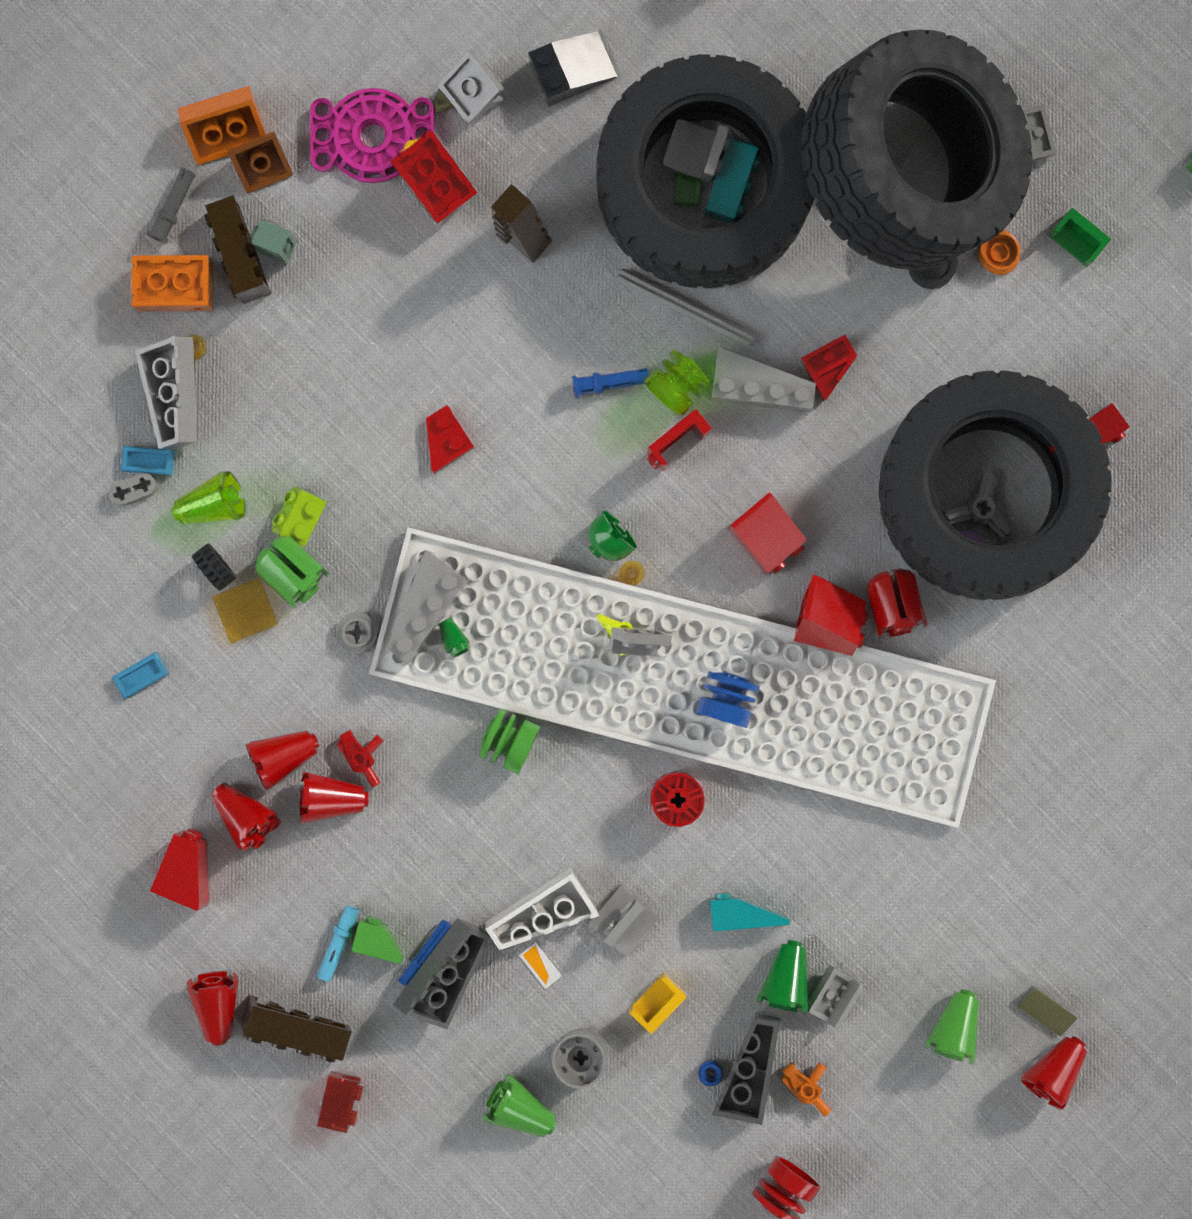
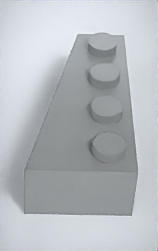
[710,347,816,413]

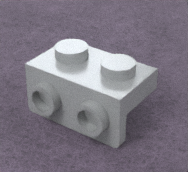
[807,965,863,1029]

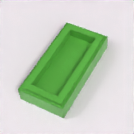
[674,172,701,207]

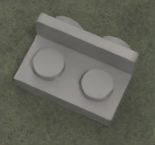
[610,627,672,656]

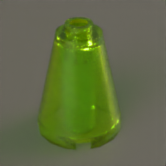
[172,471,246,524]

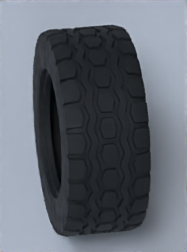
[801,29,1032,270]
[597,54,814,289]
[878,370,1112,600]

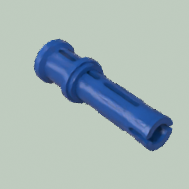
[572,368,650,398]

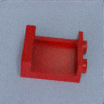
[646,409,712,472]

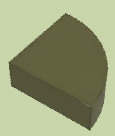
[434,88,454,115]

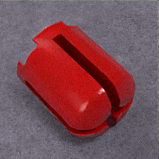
[867,568,928,638]

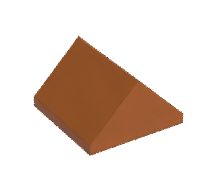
[227,131,293,194]

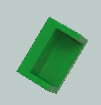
[1048,207,1111,267]

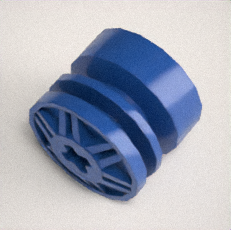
[696,671,760,728]

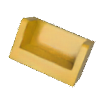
[629,973,687,1034]

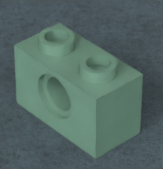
[251,220,297,265]

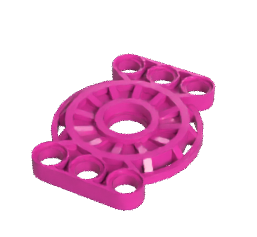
[310,88,434,184]

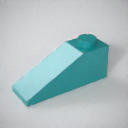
[709,892,790,932]

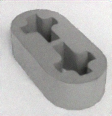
[109,473,158,506]

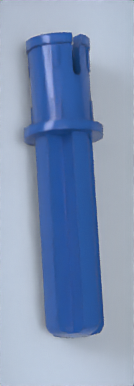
[398,920,452,986]

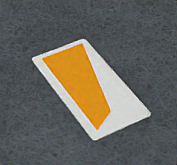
[519,942,562,989]

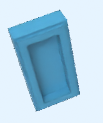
[121,446,175,476]
[112,652,170,699]

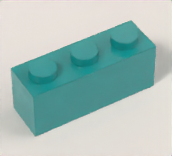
[704,138,760,224]

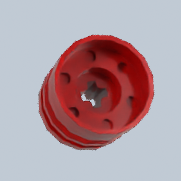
[650,771,705,827]
[752,1156,821,1219]

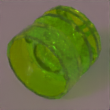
[644,349,712,417]

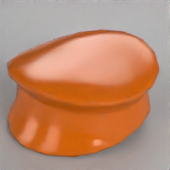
[978,230,1021,275]

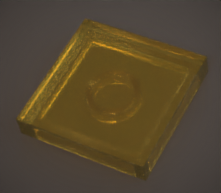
[212,578,279,643]

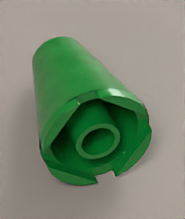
[757,940,808,1013]

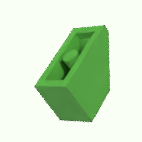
[351,916,404,964]

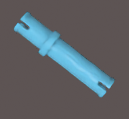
[317,905,360,982]

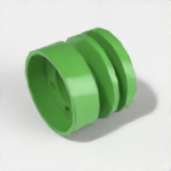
[479,709,540,775]

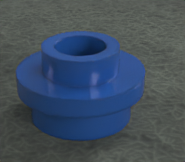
[698,1060,724,1086]

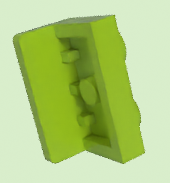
[272,486,327,547]

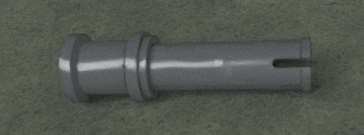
[146,167,196,244]

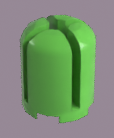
[255,536,329,609]

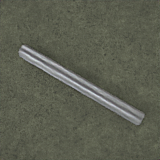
[617,269,754,347]

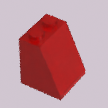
[728,492,807,574]
[793,574,869,656]
[150,828,209,911]

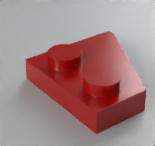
[800,334,857,401]
[426,405,475,474]

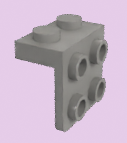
[662,119,730,183]

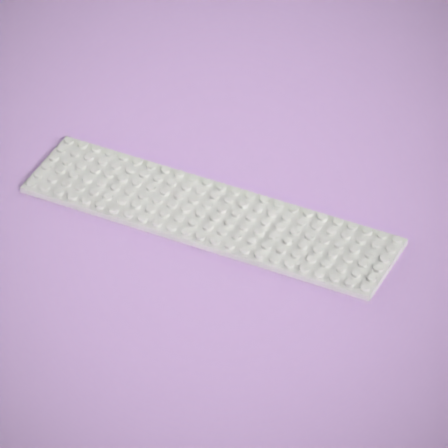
[369,527,996,828]

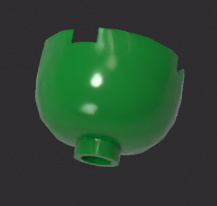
[588,511,637,561]

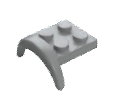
[1023,105,1057,161]

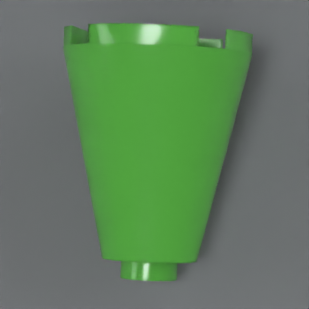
[924,989,979,1064]
[483,1074,557,1137]

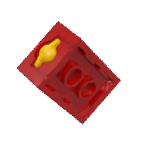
[389,130,478,224]

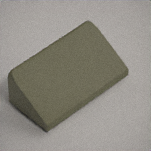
[1018,986,1077,1037]

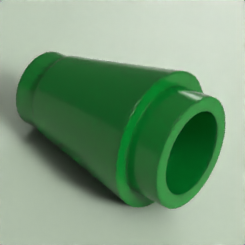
[439,618,470,658]

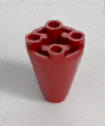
[211,782,281,851]

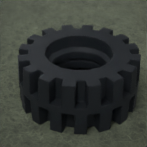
[192,543,236,591]

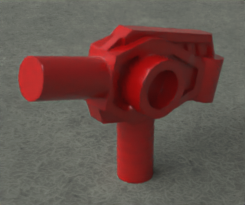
[337,729,384,788]

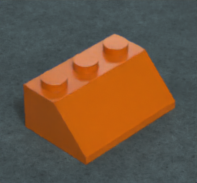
[178,85,266,165]

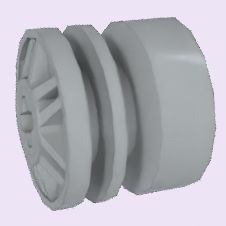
[552,1028,609,1089]

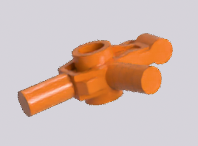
[781,1062,832,1117]

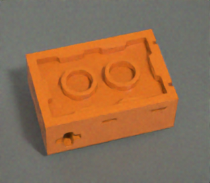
[131,255,213,312]

